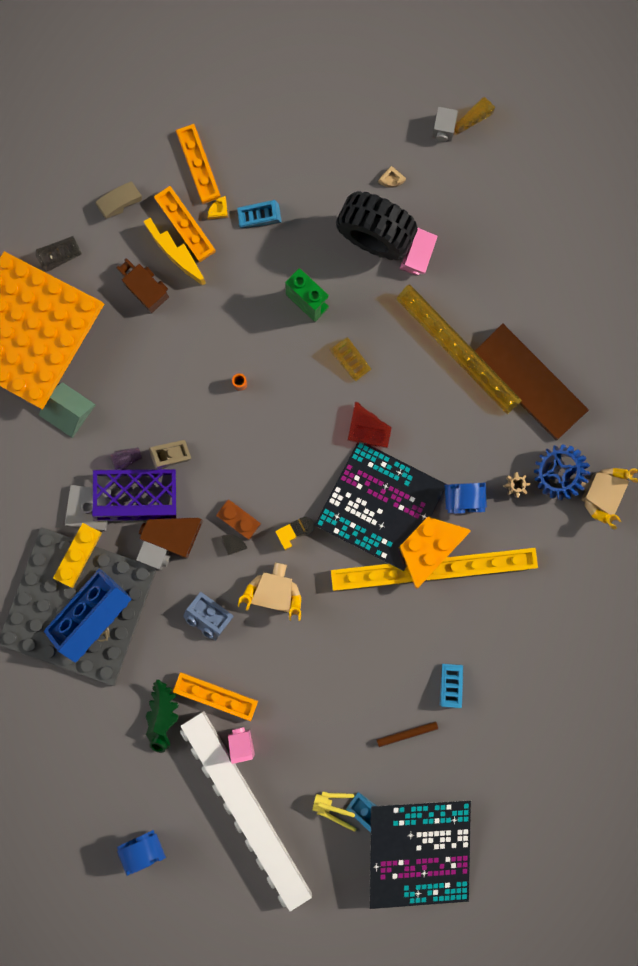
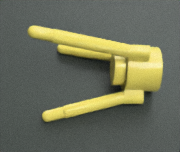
[312,791,357,832]

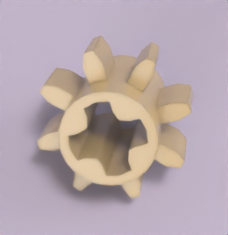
[503,472,530,498]

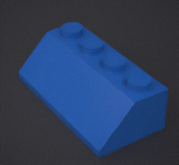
[44,568,132,663]

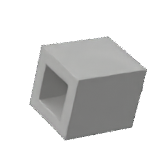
[432,107,458,141]
[136,541,171,570]

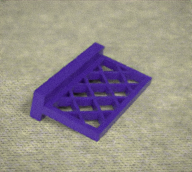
[92,469,176,521]

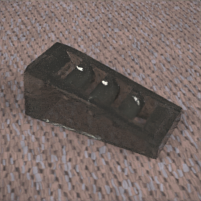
[36,236,82,272]

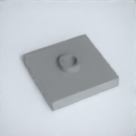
[65,485,112,531]

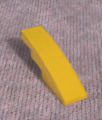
[143,217,206,285]

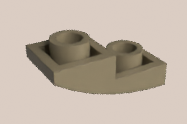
[96,181,142,219]

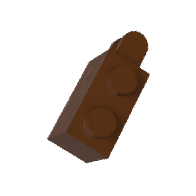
[116,258,169,314]

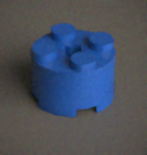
[444,483,487,514]
[117,830,166,876]

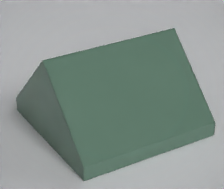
[39,382,95,438]

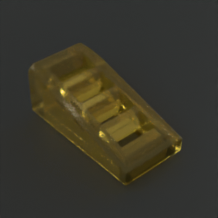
[455,97,495,135]
[329,337,371,382]

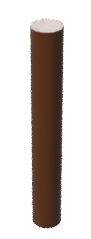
[376,721,438,747]

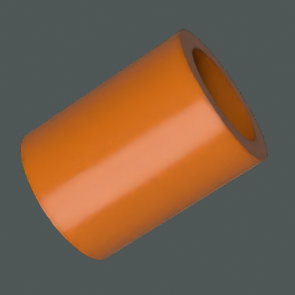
[232,373,247,391]

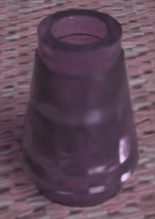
[110,447,142,470]

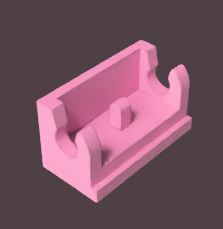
[400,228,438,275]

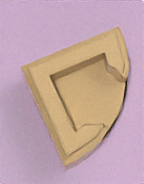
[378,166,406,187]

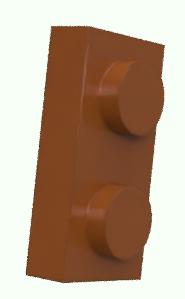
[216,499,261,540]

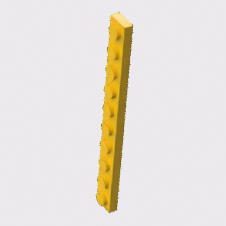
[331,548,538,591]

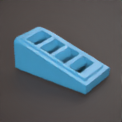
[237,200,281,228]
[439,664,463,708]

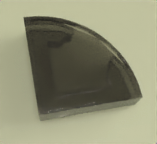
[222,535,248,555]

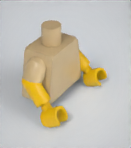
[581,468,638,530]
[237,562,301,621]

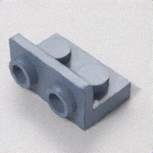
[183,592,234,641]

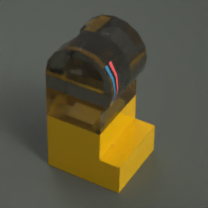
[275,517,314,550]

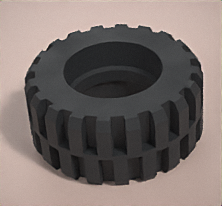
[336,191,418,260]

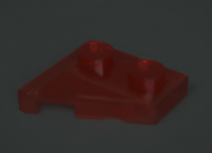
[348,402,391,448]

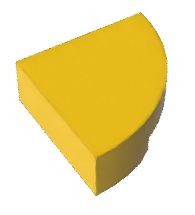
[208,196,228,220]

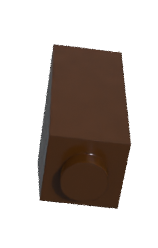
[139,518,203,558]

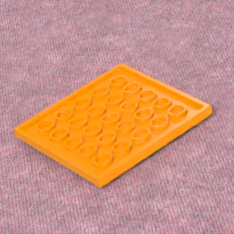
[0,251,105,410]

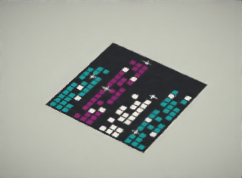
[315,440,447,571]
[370,801,471,909]

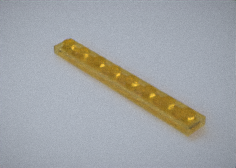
[396,284,522,414]

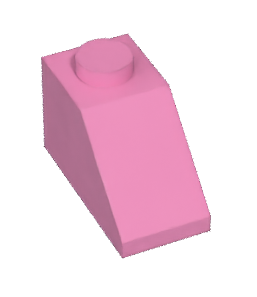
[228,727,255,764]

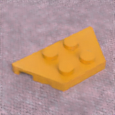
[399,517,471,589]

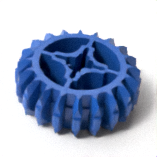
[534,444,590,500]

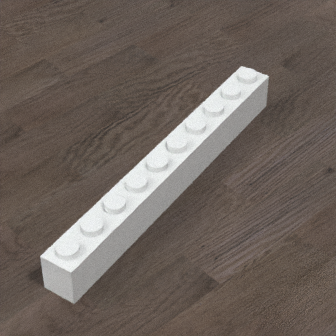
[180,711,312,911]

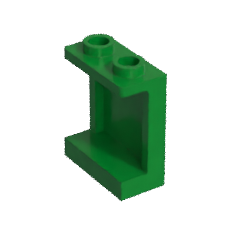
[285,269,329,322]

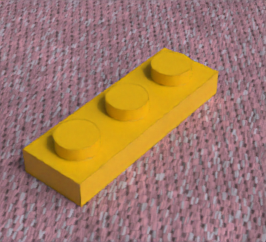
[53,523,102,588]

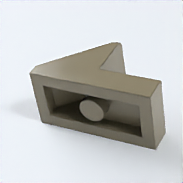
[149,440,191,469]

